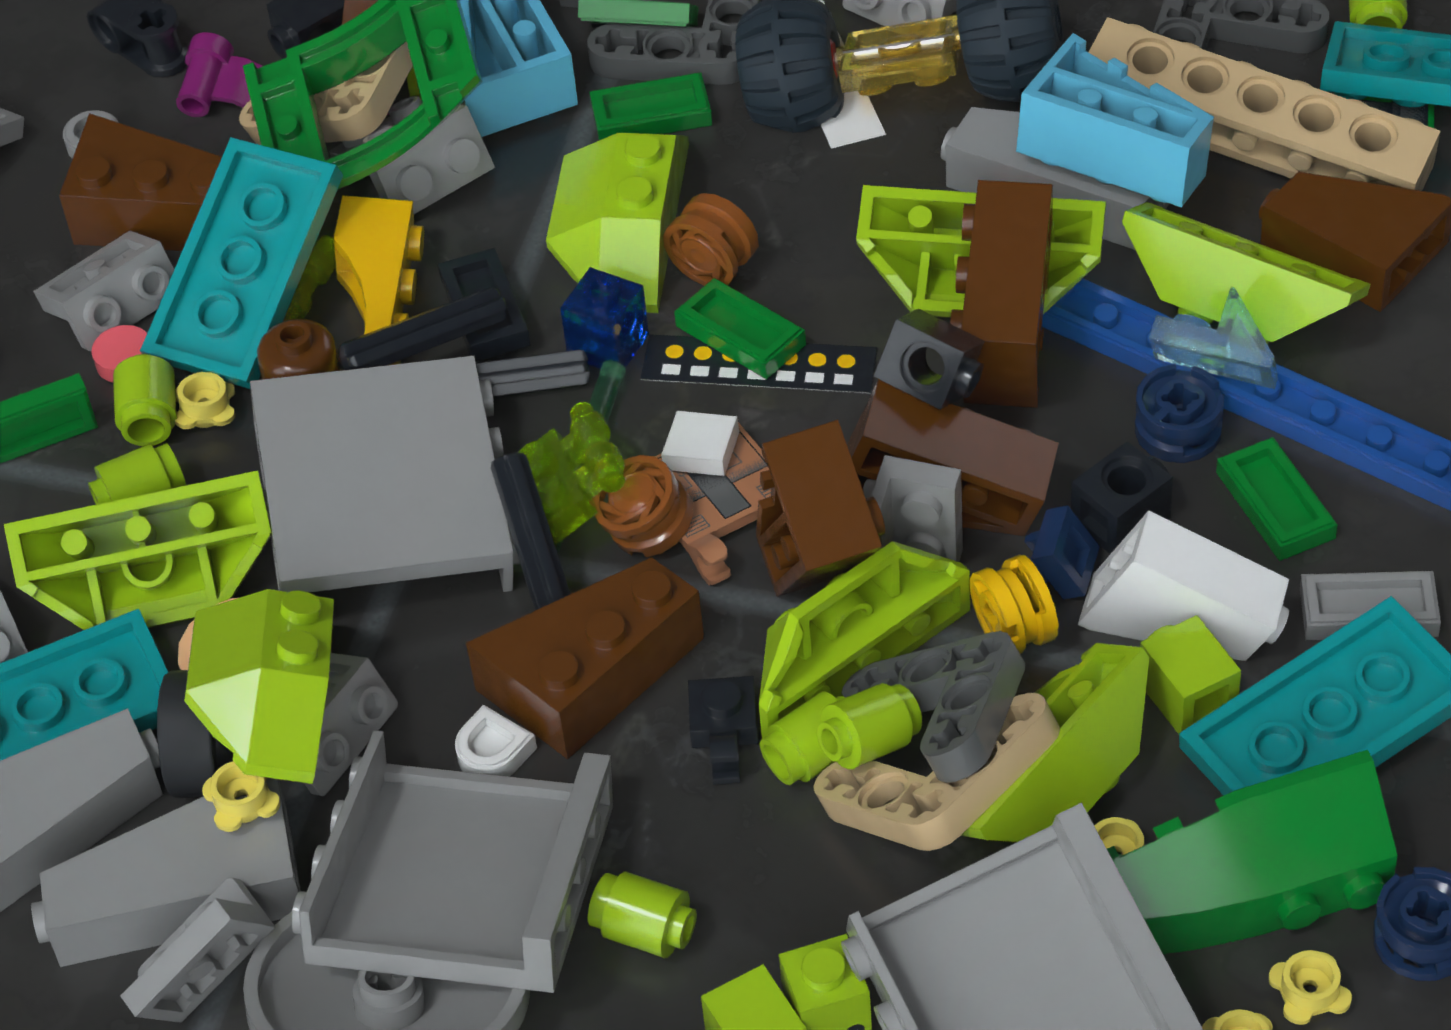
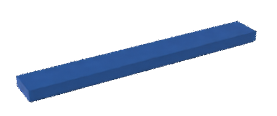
[1042,278,1451,511]

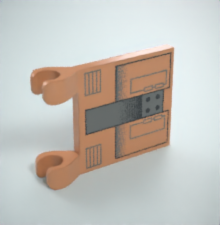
[644,422,771,585]

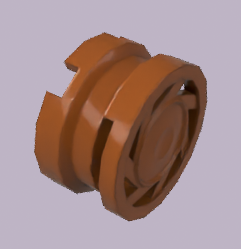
[663,193,759,286]
[592,455,693,557]

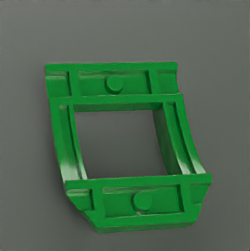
[243,0,482,189]

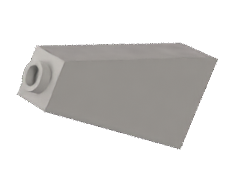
[940,107,1170,250]
[0,708,163,912]
[31,778,301,967]

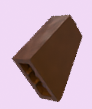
[1259,171,1451,312]

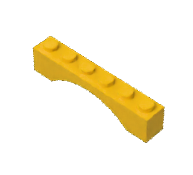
[334,195,424,365]

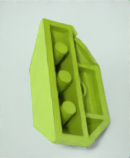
[546,133,689,313]
[856,185,1106,317]
[1122,202,1371,345]
[4,470,272,630]
[759,541,970,739]
[184,589,334,784]
[961,643,1149,842]

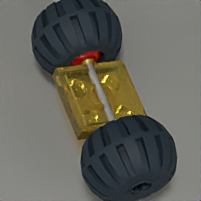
[735,0,1064,133]

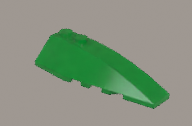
[1107,749,1398,954]

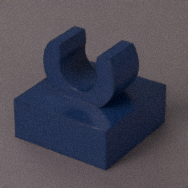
[1024,505,1100,600]

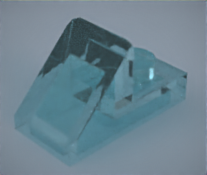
[1149,286,1278,389]

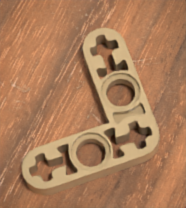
[239,42,413,145]
[813,693,1060,851]

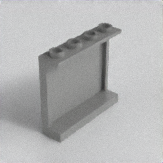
[250,356,520,592]
[292,730,613,993]
[841,803,1203,1030]

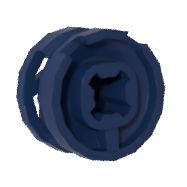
[1135,364,1225,463]
[1373,867,1451,981]

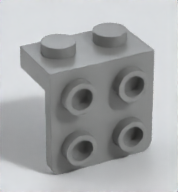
[330,96,495,214]

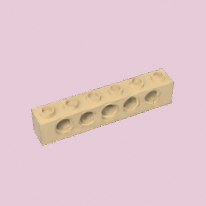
[1088,17,1441,191]

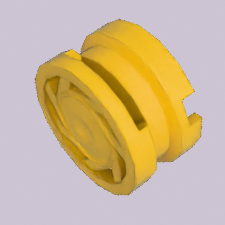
[970,554,1059,654]

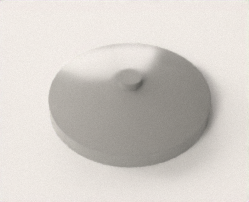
[243,912,530,1030]

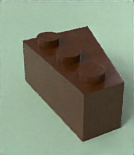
[59,113,222,251]
[950,180,1053,408]
[847,379,1059,537]
[756,419,885,597]
[466,557,704,760]

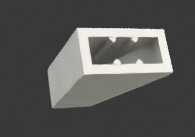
[1078,511,1289,661]

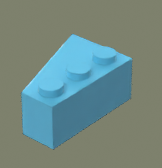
[460,0,578,137]
[1016,33,1214,208]

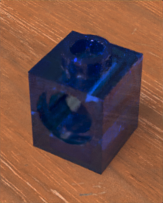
[560,267,649,376]

